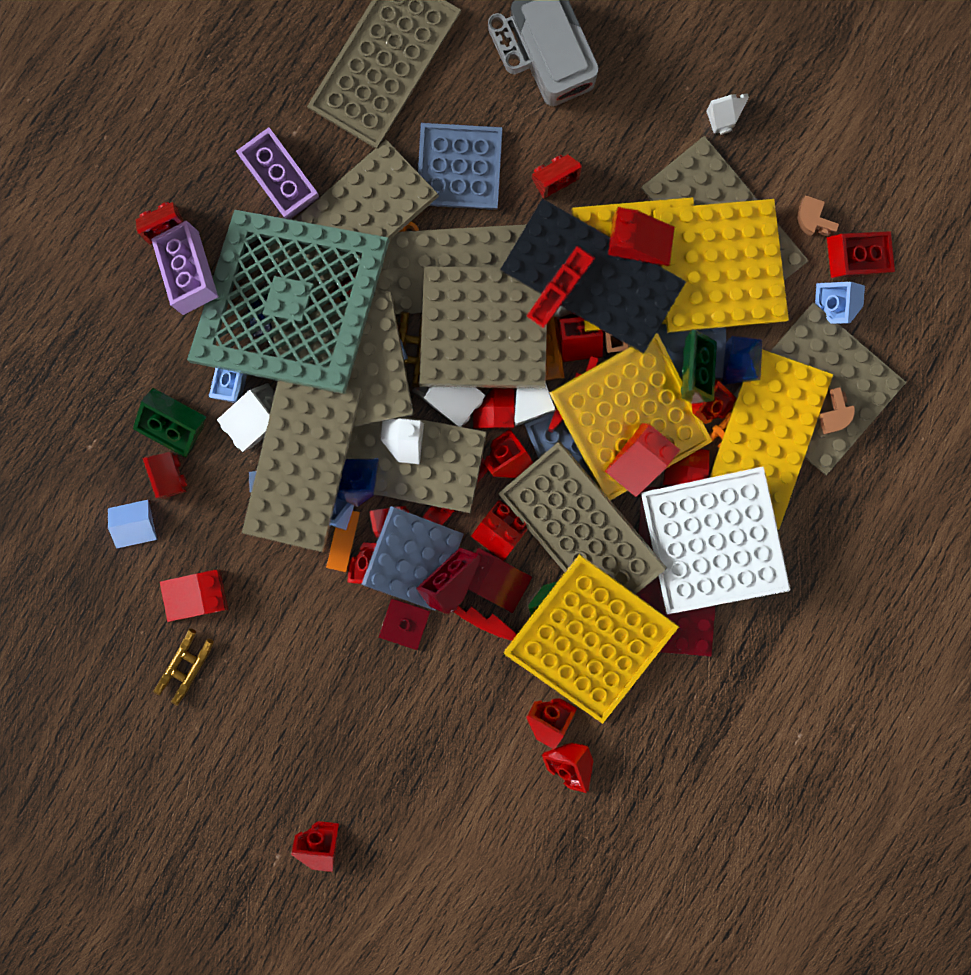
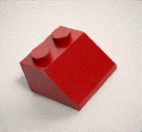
[143,452,187,499]

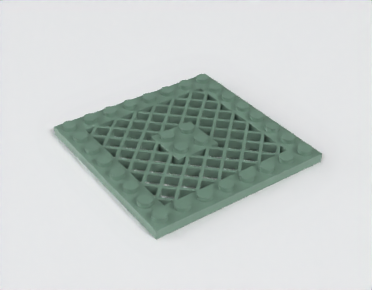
[187,210,389,394]

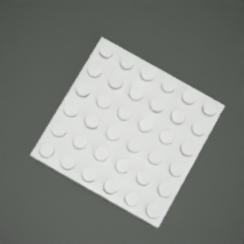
[641,467,790,614]

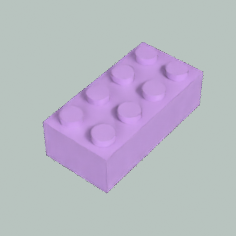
[236,127,320,220]
[151,221,218,315]

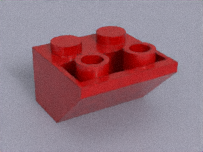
[557,317,603,362]
[471,500,528,561]

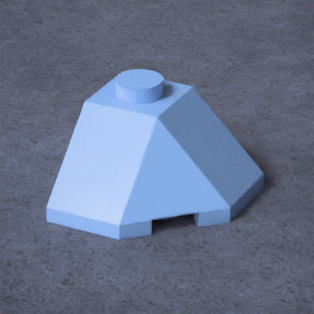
[815,282,865,324]

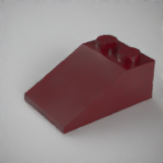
[416,548,481,615]
[468,548,532,613]

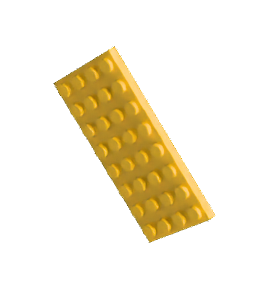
[709,347,833,530]

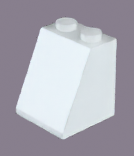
[217,383,275,452]
[514,383,555,427]
[413,386,485,427]

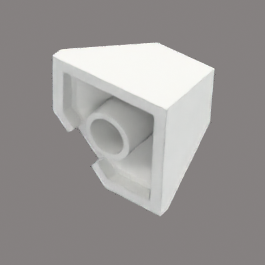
[707,94,749,135]
[381,419,424,464]

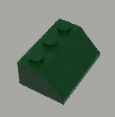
[681,330,717,404]
[133,388,206,458]

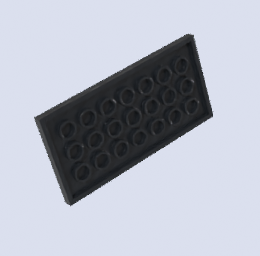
[500,198,686,354]

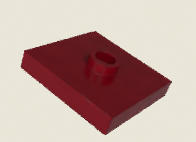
[378,598,430,650]

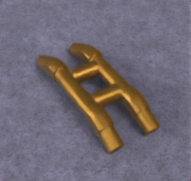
[399,312,422,387]
[153,628,214,706]

